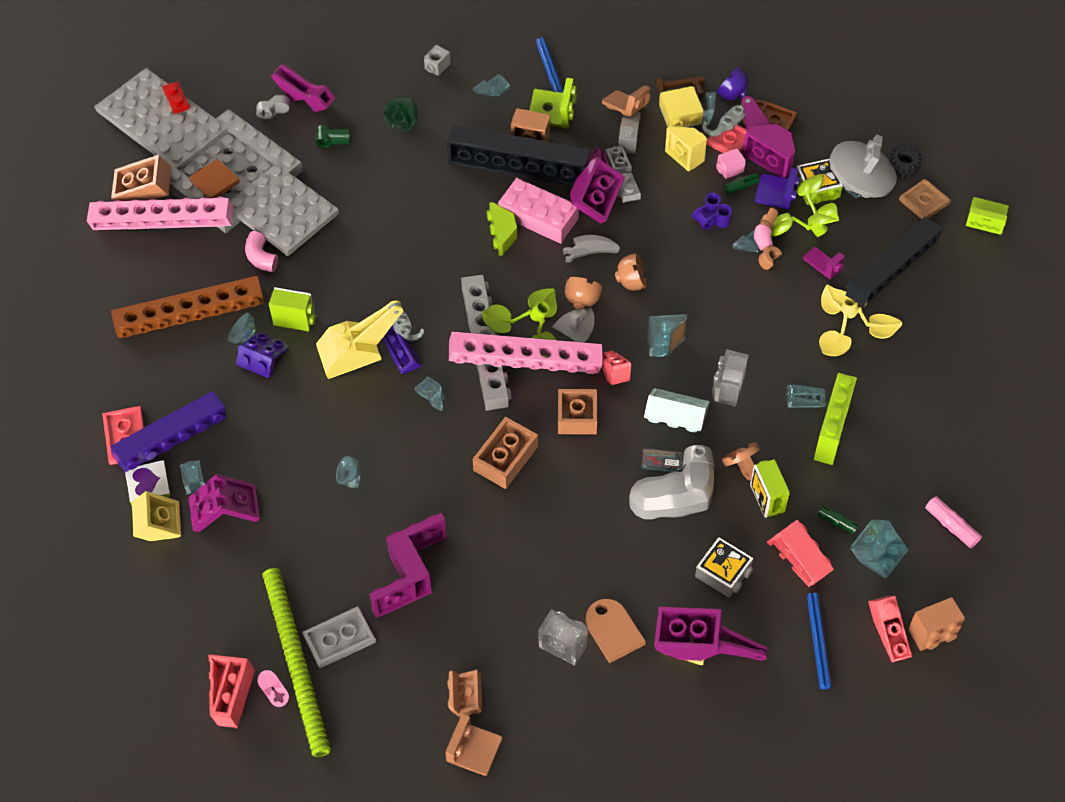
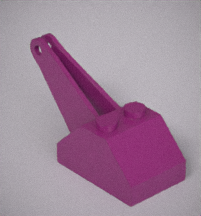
[570,147,625,224]
[654,607,768,661]

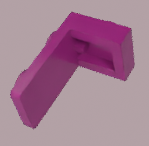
[803,247,845,279]

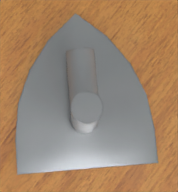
[552,307,594,343]

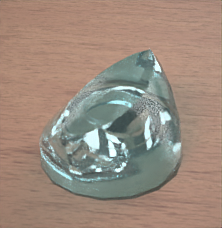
[336,456,360,488]

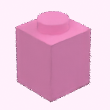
[716,149,746,179]

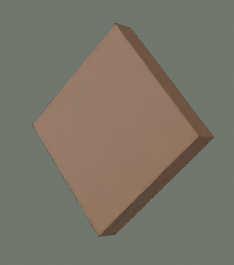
[899,179,950,219]

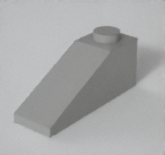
[618,112,641,154]

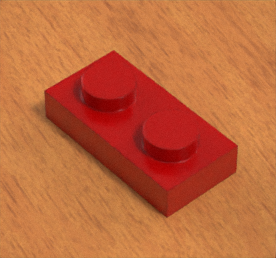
[162,81,190,114]

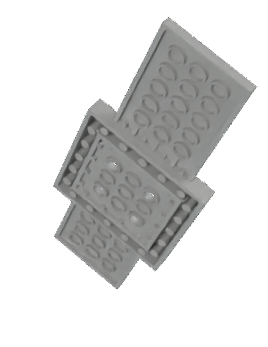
[95,68,339,256]

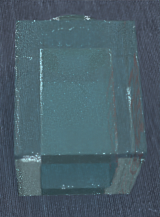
[180,460,205,494]

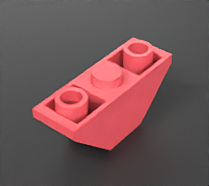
[602,351,631,385]

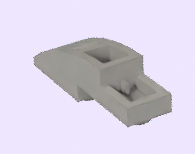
[605,146,641,202]

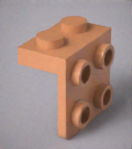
[602,85,651,117]

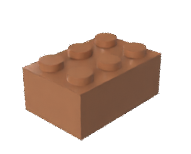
[111,155,171,201]
[473,417,538,489]

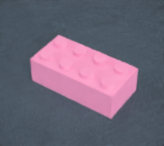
[498,178,579,243]

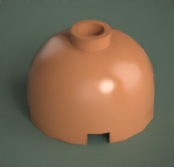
[615,253,647,291]
[565,277,603,309]

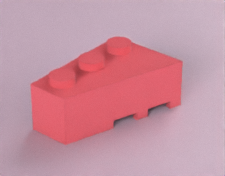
[767,520,834,587]
[209,655,255,728]

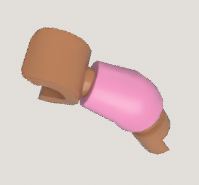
[754,208,782,270]

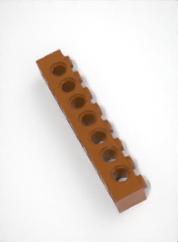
[111,276,264,339]

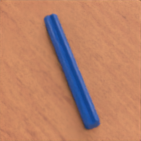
[536,37,564,93]
[807,593,832,690]

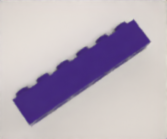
[111,391,226,472]

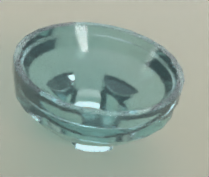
[228,313,256,344]

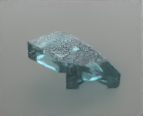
[473,74,511,96]
[733,229,760,252]

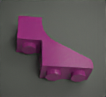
[271,64,336,112]

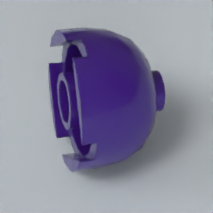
[716,66,749,101]

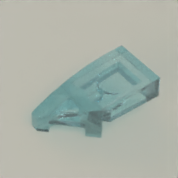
[703,92,716,125]
[414,377,444,411]

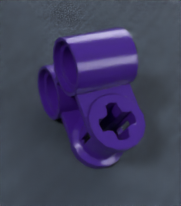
[692,193,732,230]

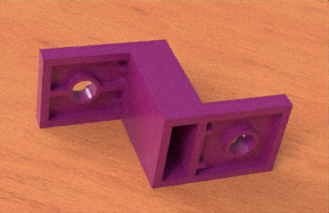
[369,513,447,619]

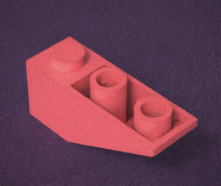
[868,596,912,662]

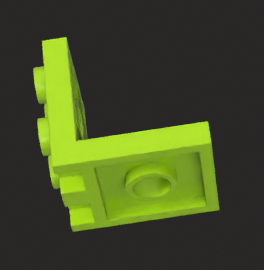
[530,78,577,129]

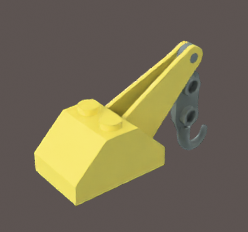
[316,300,424,379]

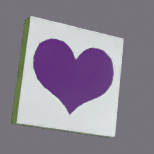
[125,460,171,505]

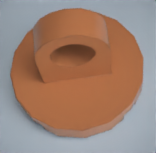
[722,442,760,480]

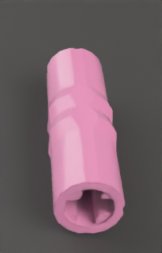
[925,496,982,549]

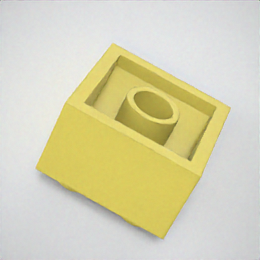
[665,127,707,172]
[132,491,181,541]

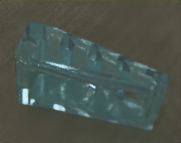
[786,384,826,408]

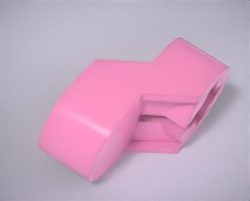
[258,670,289,707]

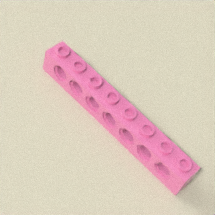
[87,197,234,230]
[449,332,602,374]

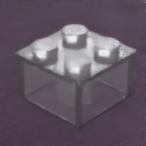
[712,349,749,406]
[539,610,588,666]

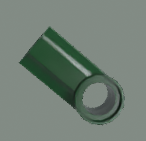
[316,125,351,148]

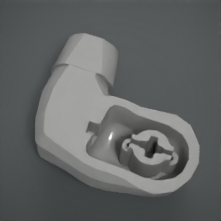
[629,445,715,519]

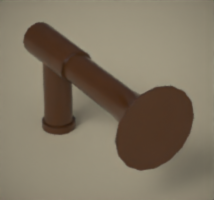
[657,76,705,97]

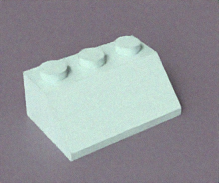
[644,388,710,432]

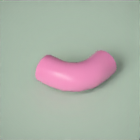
[245,231,278,273]

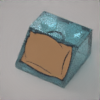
[647,314,687,357]

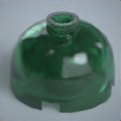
[383,96,419,132]

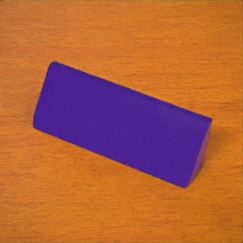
[382,325,422,374]

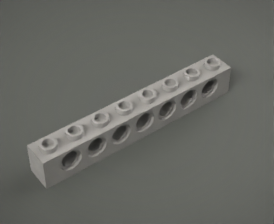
[461,275,511,411]

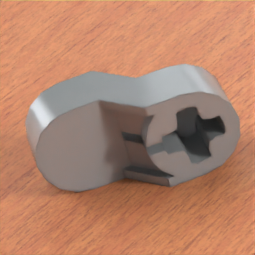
[256,95,290,119]

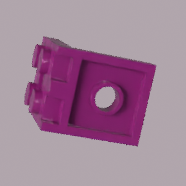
[189,474,260,533]

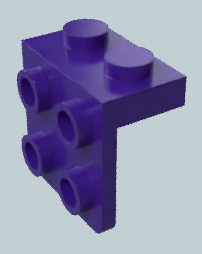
[755,168,800,209]
[236,333,289,378]

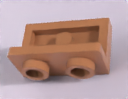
[447,670,482,717]

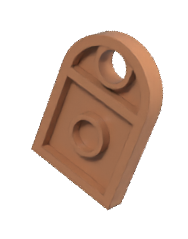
[586,599,645,663]

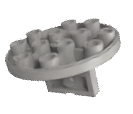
[830,134,897,198]

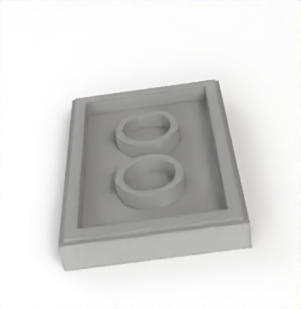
[302,606,376,669]

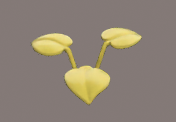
[819,285,902,356]

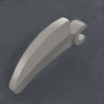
[563,235,620,263]

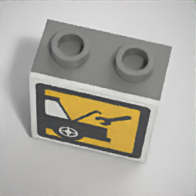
[695,538,753,598]

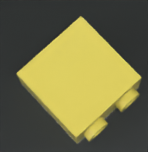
[659,86,704,127]

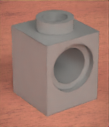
[424,45,450,76]

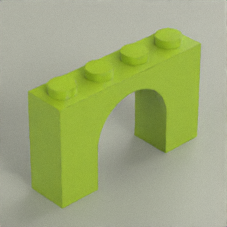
[814,373,857,465]

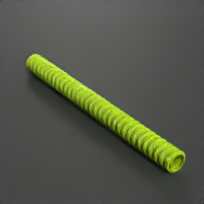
[262,568,331,757]

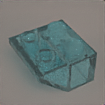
[850,520,908,578]

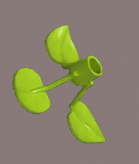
[771,174,839,237]
[482,289,557,358]

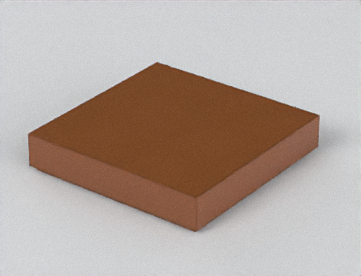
[189,158,240,199]

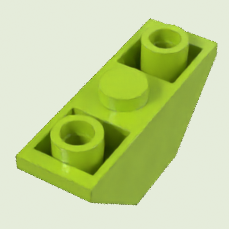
[486,202,517,256]

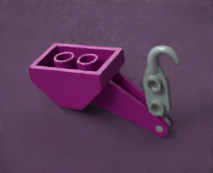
[703,96,795,179]

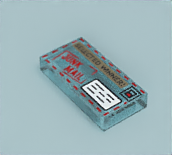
[642,448,682,472]

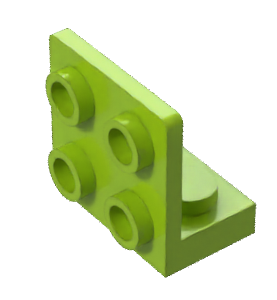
[966,197,1009,235]

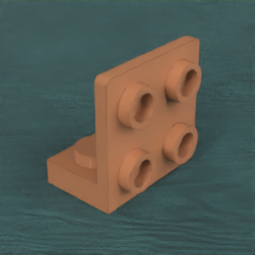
[446,714,502,776]

